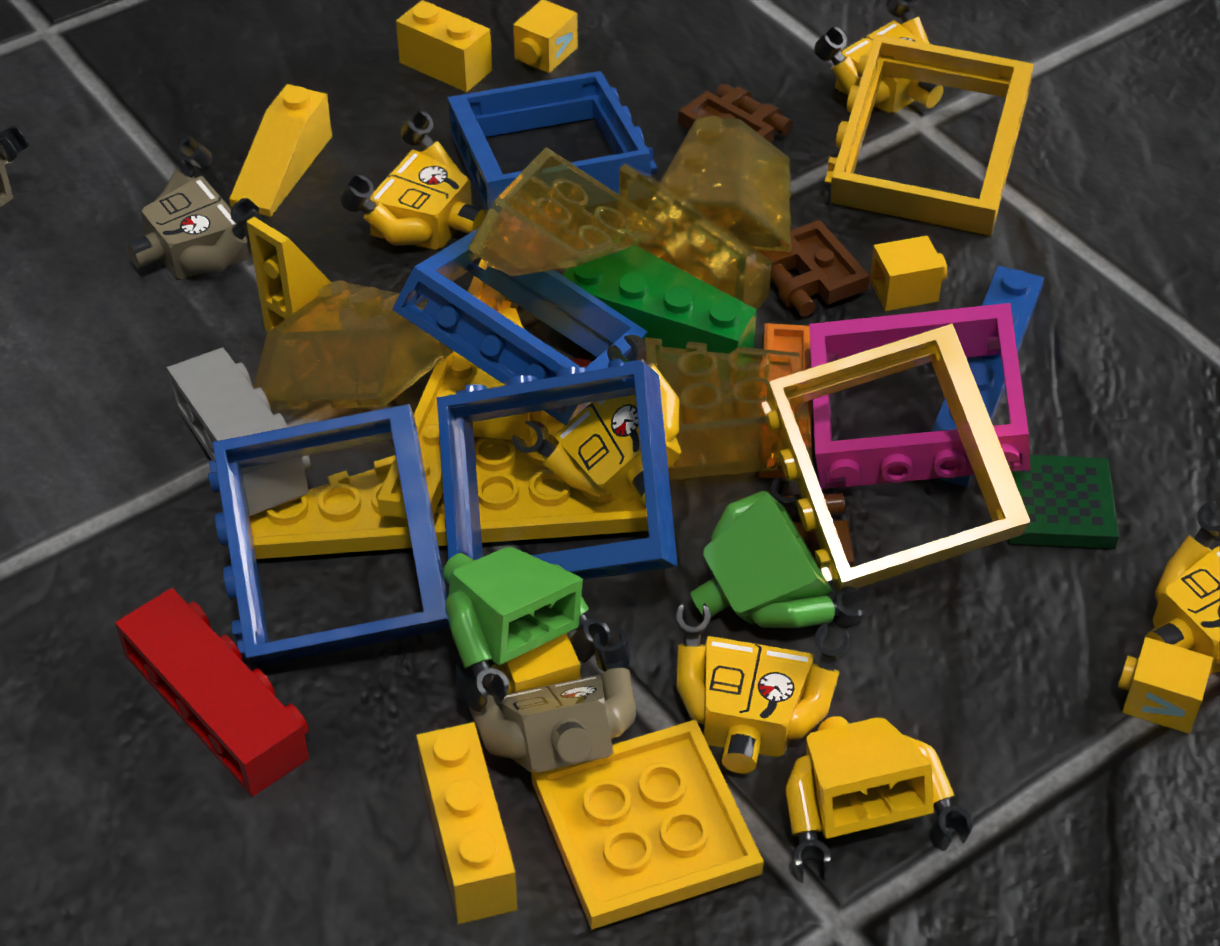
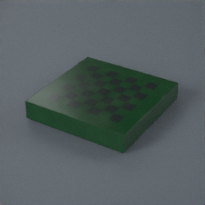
[1009,455,1119,549]

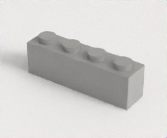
[166,347,311,516]

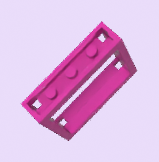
[809,303,1030,489]

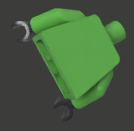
[690,477,865,628]
[443,547,610,712]

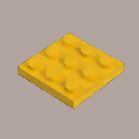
[531,719,764,930]

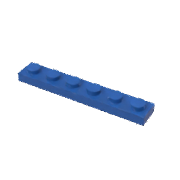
[931,265,1044,487]

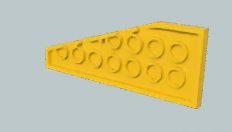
[249,414,649,559]

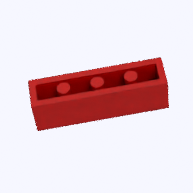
[115,588,309,797]

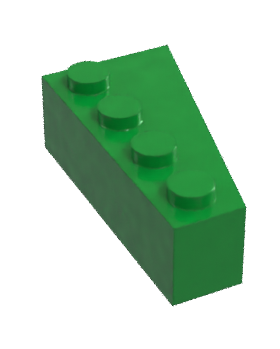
[563,225,757,383]

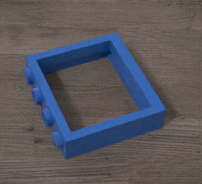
[447,71,657,223]
[392,224,648,425]
[437,358,678,580]
[208,404,450,667]

